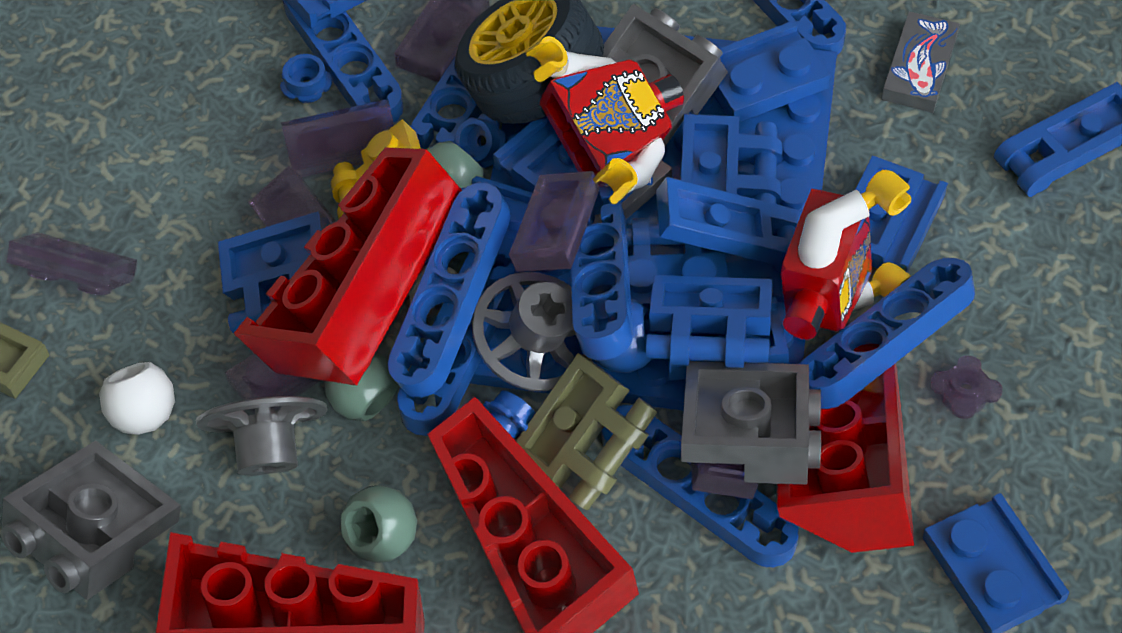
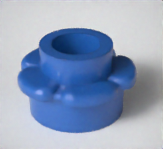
[280,54,332,103]
[455,114,507,168]
[483,390,536,440]

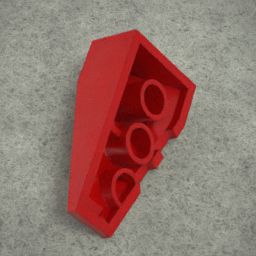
[777,344,914,553]

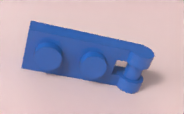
[994,82,1122,197]
[656,177,802,273]

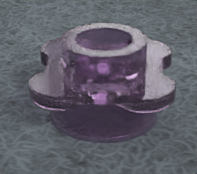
[930,356,1002,419]

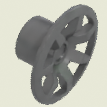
[472,272,592,391]
[196,396,327,476]

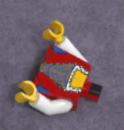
[525,36,684,204]
[781,170,911,340]

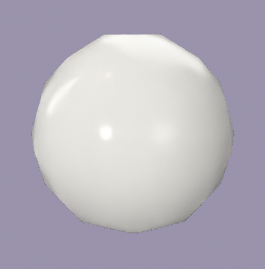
[99,362,175,435]

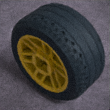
[455,0,604,124]

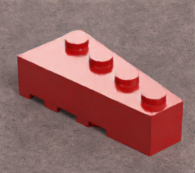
[233,147,462,386]
[427,397,639,633]
[156,532,425,633]

